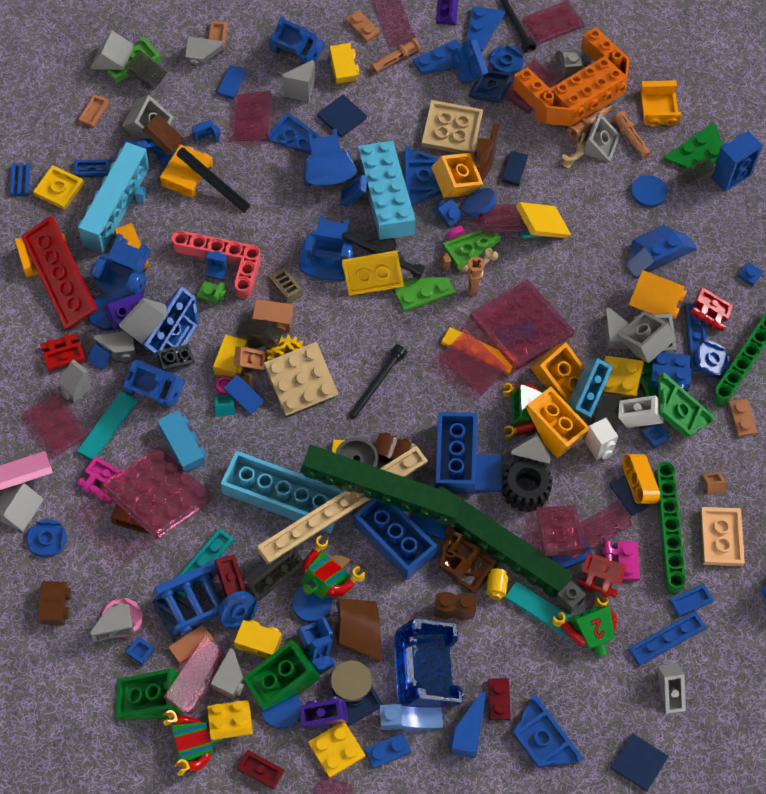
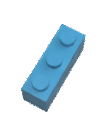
[568,358,613,419]
[157,410,206,474]

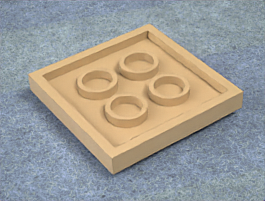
[421,100,483,156]
[263,342,339,416]

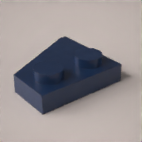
[152,593,195,641]

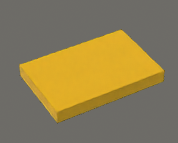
[516,202,571,238]
[342,250,404,296]

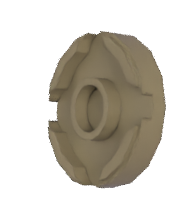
[331,660,372,702]

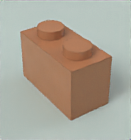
[252,299,294,333]

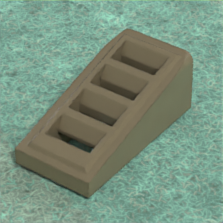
[268,268,303,304]

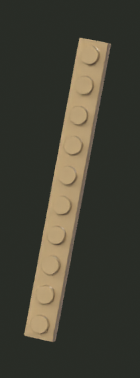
[256,446,428,565]

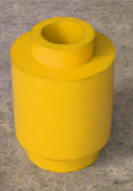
[486,568,508,600]

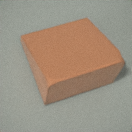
[702,472,727,495]

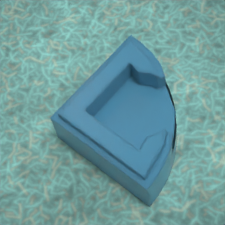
[135,186,146,204]

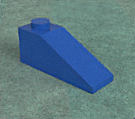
[448,692,486,758]

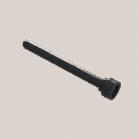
[500,0,537,53]
[342,232,425,280]
[349,344,407,419]

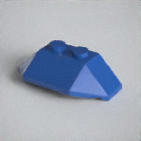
[626,225,697,279]
[143,286,198,356]

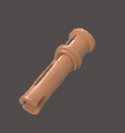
[370,38,421,74]
[567,103,613,141]
[611,111,651,160]
[467,257,485,296]

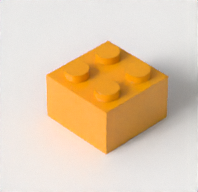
[431,153,483,198]

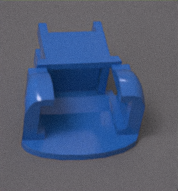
[269,16,325,64]
[304,129,357,186]
[299,214,353,281]
[89,233,151,299]
[123,360,186,408]

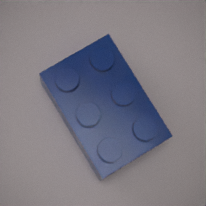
[711,131,763,192]

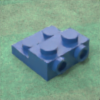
[450,39,489,84]
[650,352,691,392]

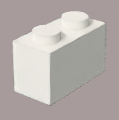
[618,395,664,428]
[585,418,618,460]

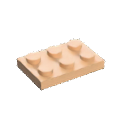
[700,507,745,566]

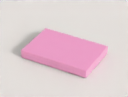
[0,451,53,490]

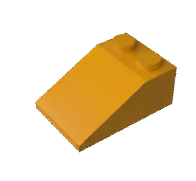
[530,342,584,404]
[525,387,589,459]

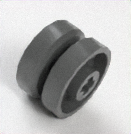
[336,437,378,467]

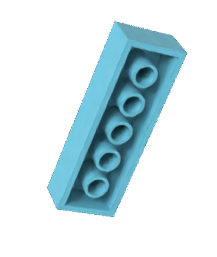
[358,141,415,240]
[78,142,149,254]
[220,451,345,534]

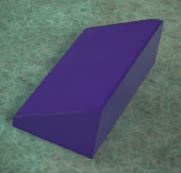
[436,0,458,25]

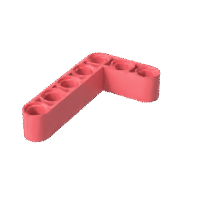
[172,231,261,299]

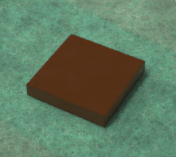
[142,114,184,155]

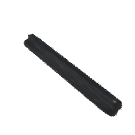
[176,147,250,213]

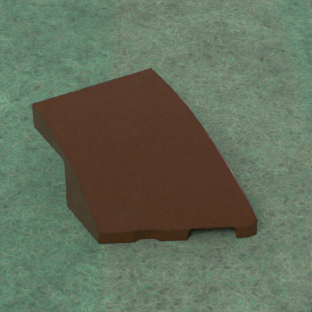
[476,124,499,182]
[439,527,498,594]
[334,598,382,663]

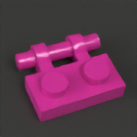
[77,456,129,503]
[602,541,640,581]

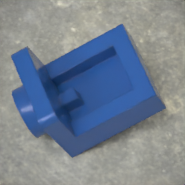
[192,119,221,143]
[432,199,464,227]
[205,251,228,280]
[296,617,333,649]
[307,636,335,672]

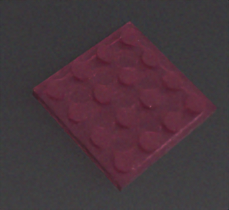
[469,279,575,371]
[101,446,213,539]

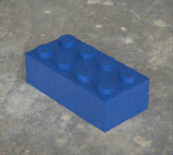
[436,412,477,494]
[353,499,437,580]

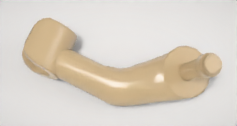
[560,132,586,168]
[460,248,498,273]

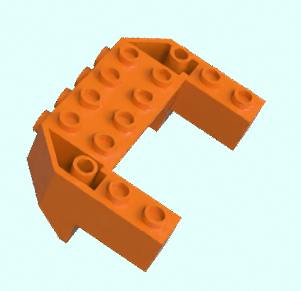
[513,27,630,126]

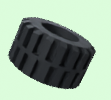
[502,458,553,512]

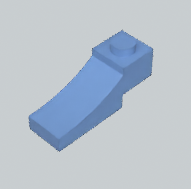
[379,704,443,731]

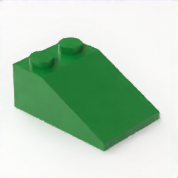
[243,640,321,711]
[115,668,184,720]

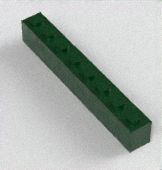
[300,444,461,525]
[438,485,573,598]

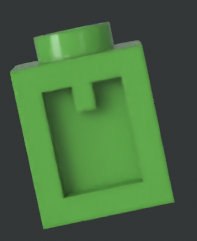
[197,281,227,306]

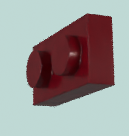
[214,554,246,598]
[488,678,511,720]
[237,750,285,790]

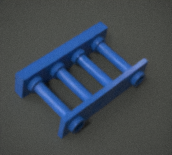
[153,555,228,636]

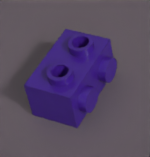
[104,292,145,331]
[299,696,349,730]

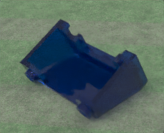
[394,618,464,708]

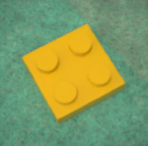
[33,165,84,210]
[602,356,644,398]
[207,700,253,740]
[308,723,366,779]

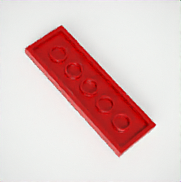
[21,216,98,330]

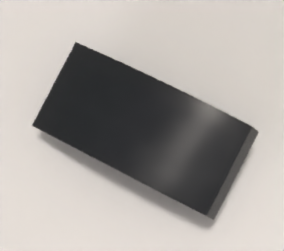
[156,344,195,370]

